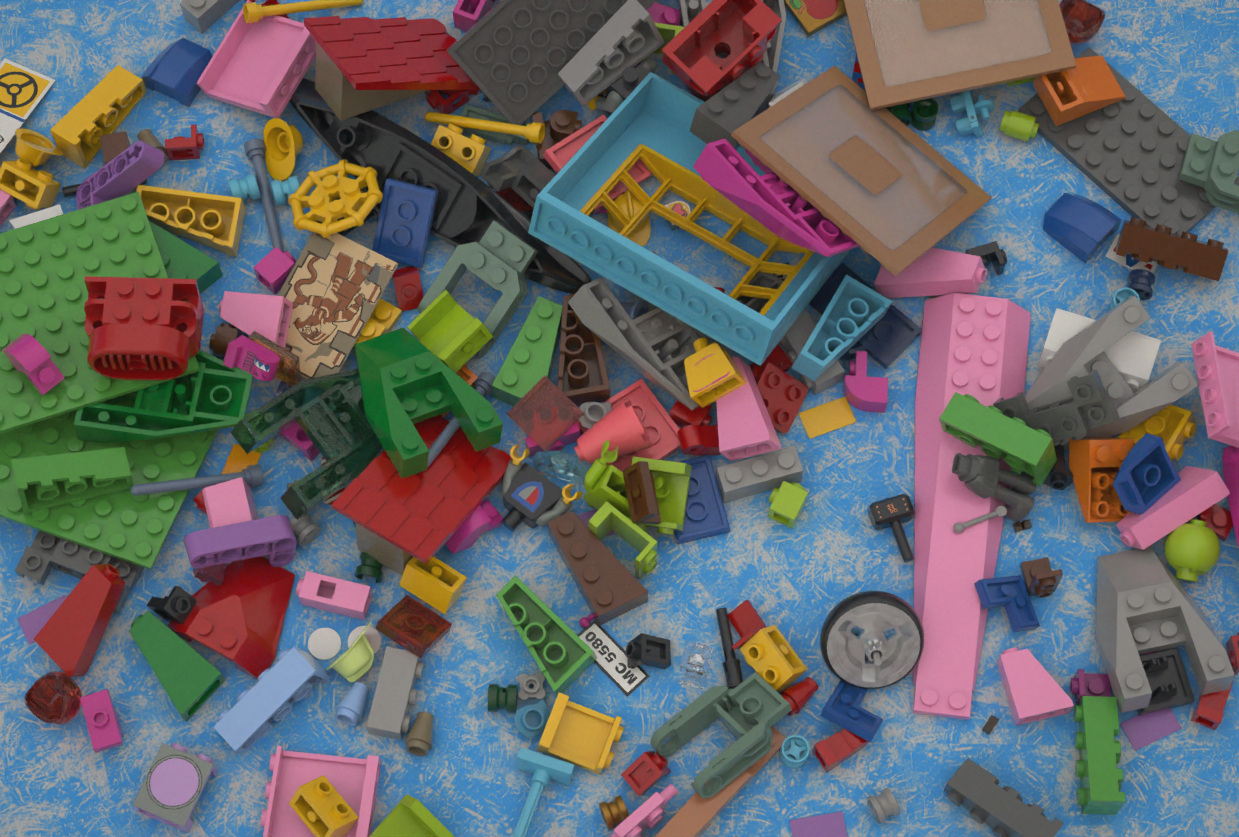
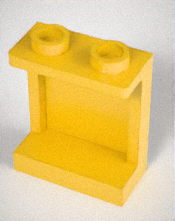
[537,692,624,775]

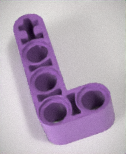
[76,141,164,210]
[183,515,297,568]

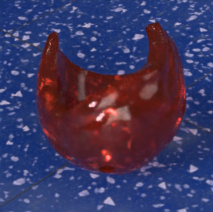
[1059,0,1106,44]
[24,671,82,725]

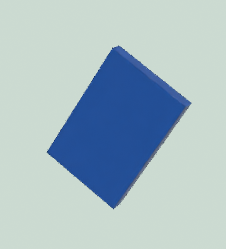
[372,178,438,268]
[674,454,730,545]

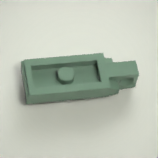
[458,104,529,146]

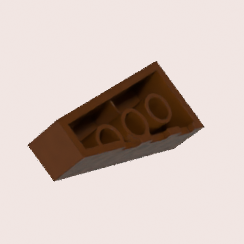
[1115,217,1229,281]
[557,294,610,410]
[547,511,648,626]

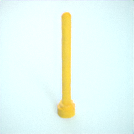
[243,0,363,24]
[425,112,545,144]

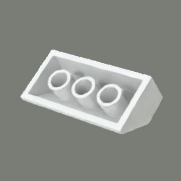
[1038,308,1161,392]

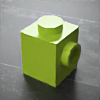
[768,481,808,529]

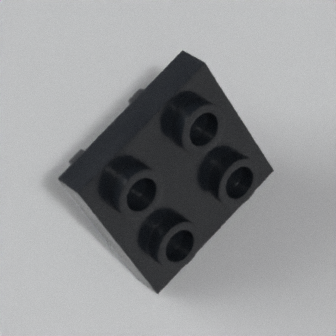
[1137,648,1195,716]

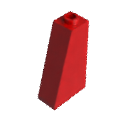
[34,564,126,678]

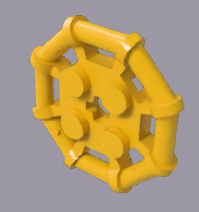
[288,159,383,238]

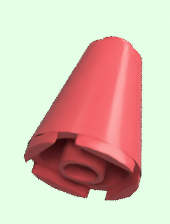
[574,398,653,464]

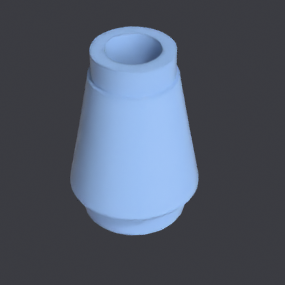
[335,682,369,726]

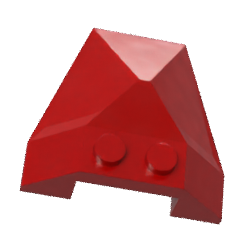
[167,556,295,680]

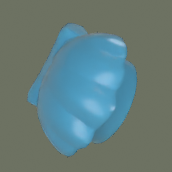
[514,699,551,738]

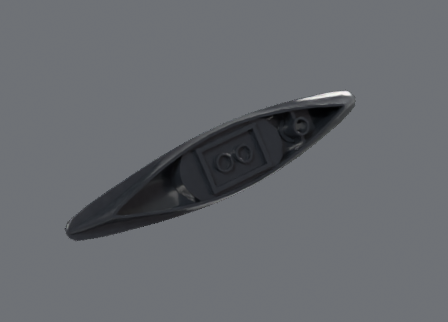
[289,77,592,294]

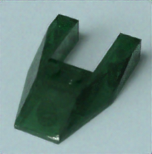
[231,368,383,520]

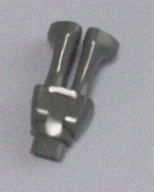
[952,453,1037,522]

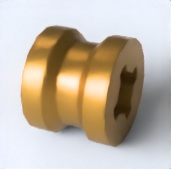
[599,795,629,830]

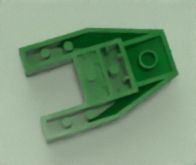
[355,328,503,478]
[74,350,254,443]

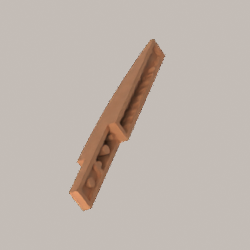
[655,726,786,837]

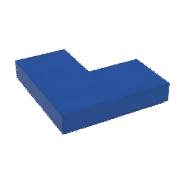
[974,575,1040,632]
[820,680,883,742]

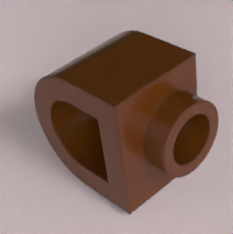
[549,110,582,142]
[209,323,242,357]

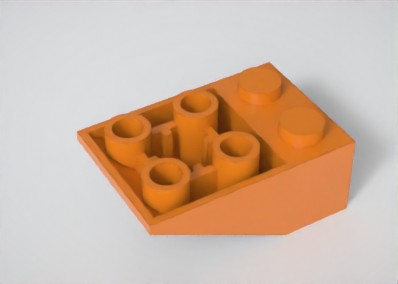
[1033,55,1126,126]
[1069,437,1134,523]

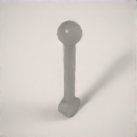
[953,506,1007,533]

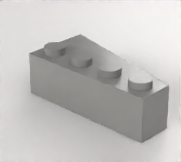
[558,0,665,106]

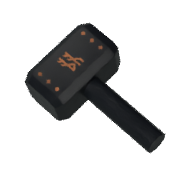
[868,494,914,562]

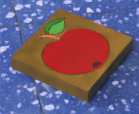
[784,0,847,37]

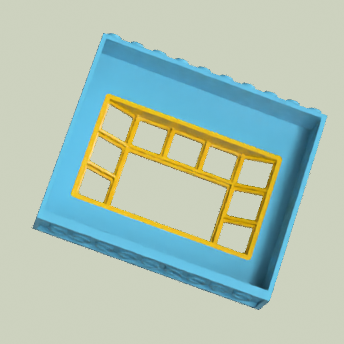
[528,72,851,366]

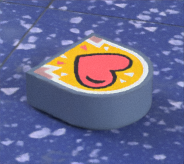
[663,200,692,231]

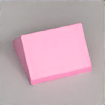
[202,477,258,528]

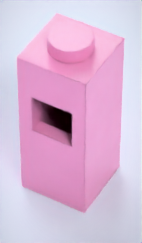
[296,571,373,620]

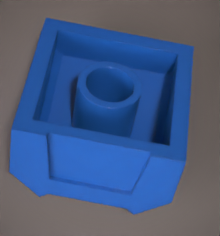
[142,38,213,107]
[1043,193,1122,264]
[1113,433,1181,514]

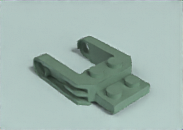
[1178,130,1239,214]
[417,221,538,358]
[650,672,792,798]

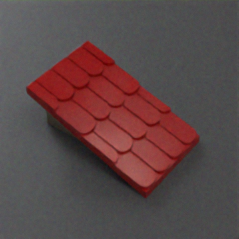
[304,16,480,121]
[332,415,512,575]

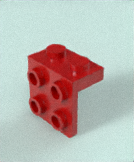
[749,362,808,433]

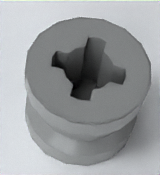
[290,512,321,547]
[866,788,900,824]

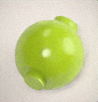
[1164,519,1221,583]

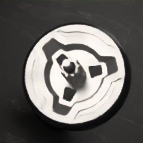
[820,591,924,689]

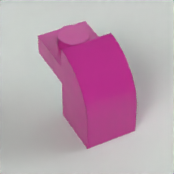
[2,333,65,395]
[843,351,888,413]
[445,500,503,554]

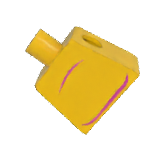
[684,338,747,408]

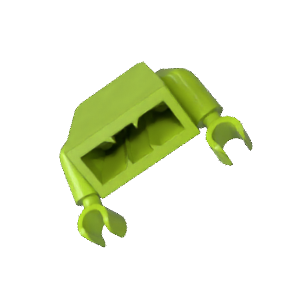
[583,441,670,517]

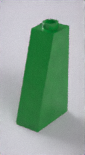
[129,611,225,722]

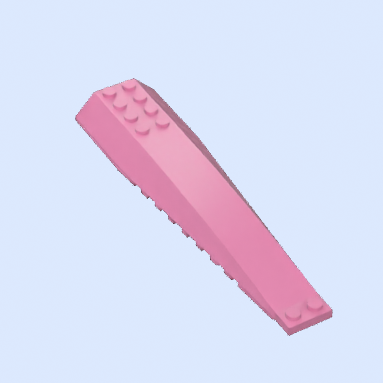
[913,293,1031,720]

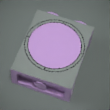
[132,743,218,833]

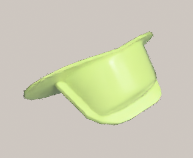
[325,620,374,682]

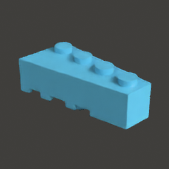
[792,275,893,382]

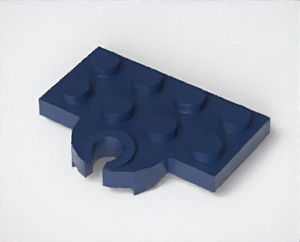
[809,263,922,369]

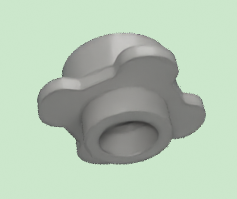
[517,672,546,701]

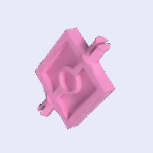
[610,783,678,837]

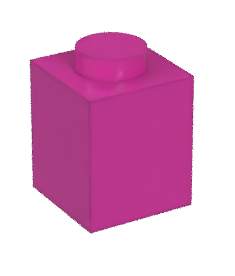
[253,247,296,294]

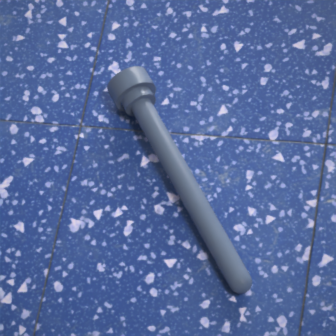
[244,139,284,252]
[427,372,495,468]
[130,464,263,496]

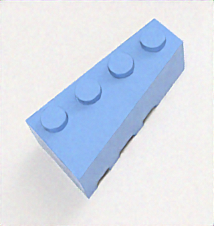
[214,647,332,753]

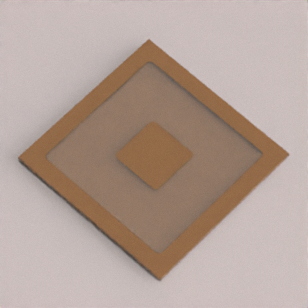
[844,0,1076,111]
[731,65,992,276]

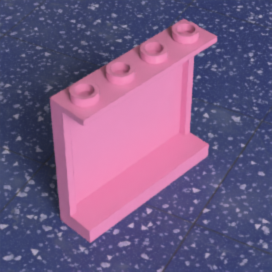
[196,0,317,118]
[1191,331,1239,448]
[261,746,381,837]

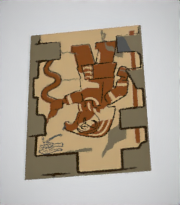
[252,232,398,390]

